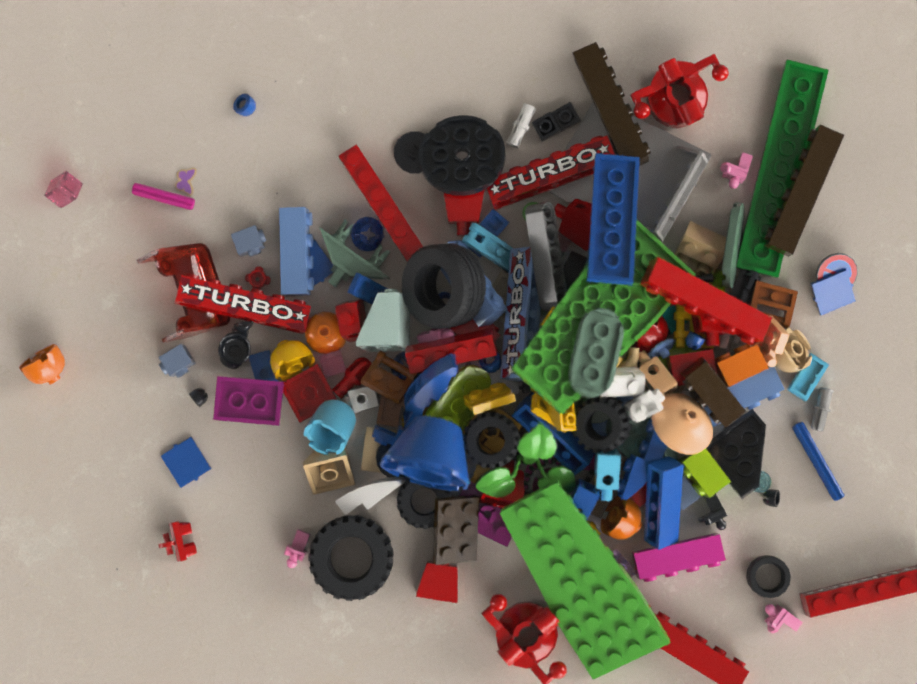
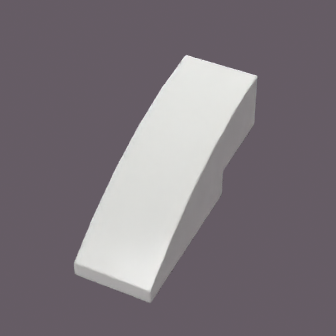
[335,477,406,515]

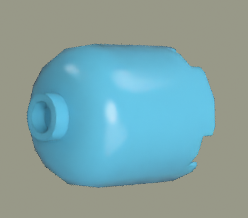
[304,399,356,455]

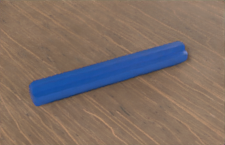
[792,422,844,501]

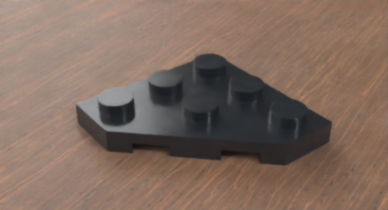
[706,409,766,499]

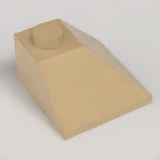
[303,447,356,495]

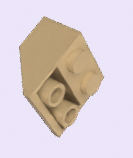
[674,221,726,276]

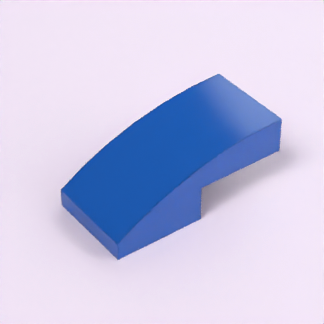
[467,209,510,258]

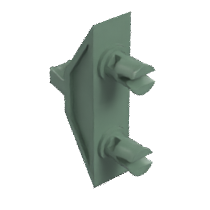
[319,219,391,288]

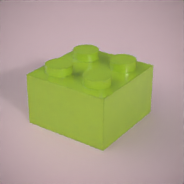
[678,448,731,498]

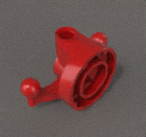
[630,54,729,129]
[481,594,567,684]

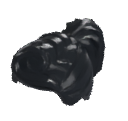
[218,320,254,369]

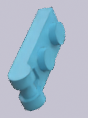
[462,222,514,273]

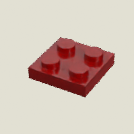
[283,364,337,423]

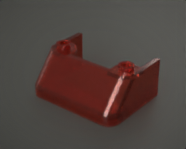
[137,243,231,343]

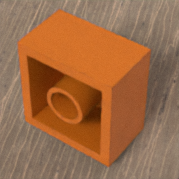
[715,344,768,387]

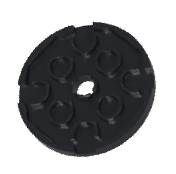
[418,115,506,196]

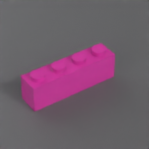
[632,533,726,582]

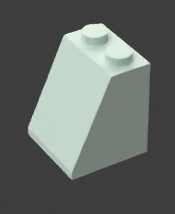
[356,289,410,352]

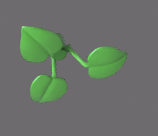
[475,422,576,497]

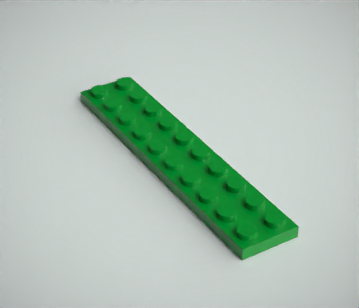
[736,59,829,278]

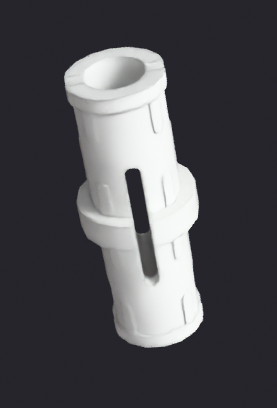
[506,103,536,148]

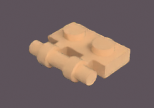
[752,315,790,367]

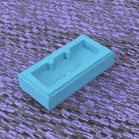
[787,353,829,401]

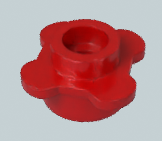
[245,266,271,290]

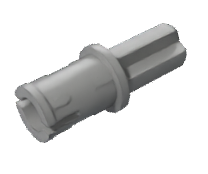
[811,387,834,431]

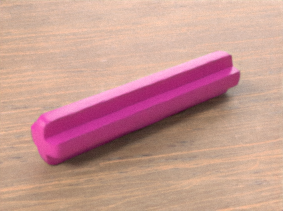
[132,183,195,210]

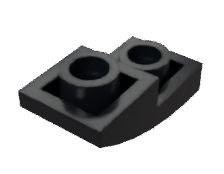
[532,102,581,141]

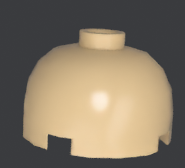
[775,328,812,373]

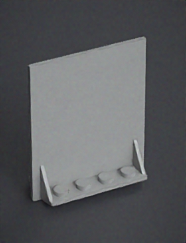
[547,102,711,242]

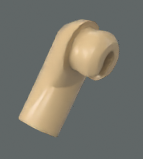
[619,347,639,367]

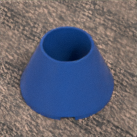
[380,416,469,491]

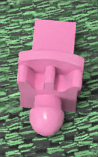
[720,152,753,189]
[417,328,454,343]
[284,529,311,568]
[765,604,802,633]

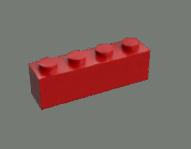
[405,328,497,374]

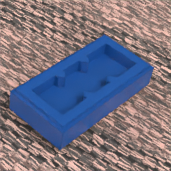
[347,273,388,305]
[249,350,279,381]

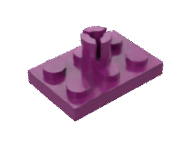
[213,376,284,426]
[459,480,512,547]

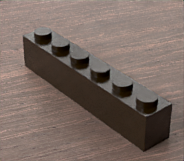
[572,42,651,166]
[764,124,844,257]

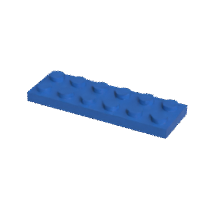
[587,153,640,285]

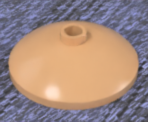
[652,393,713,455]

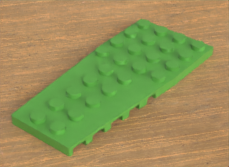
[511,219,696,414]
[500,480,670,680]

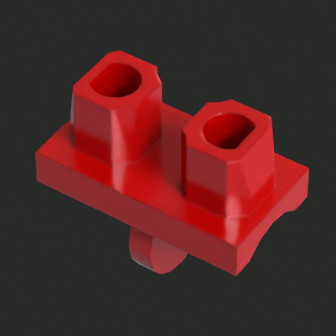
[158,521,197,562]

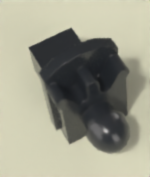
[698,494,727,530]

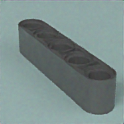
[525,202,567,312]

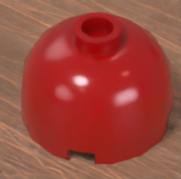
[631,315,669,353]

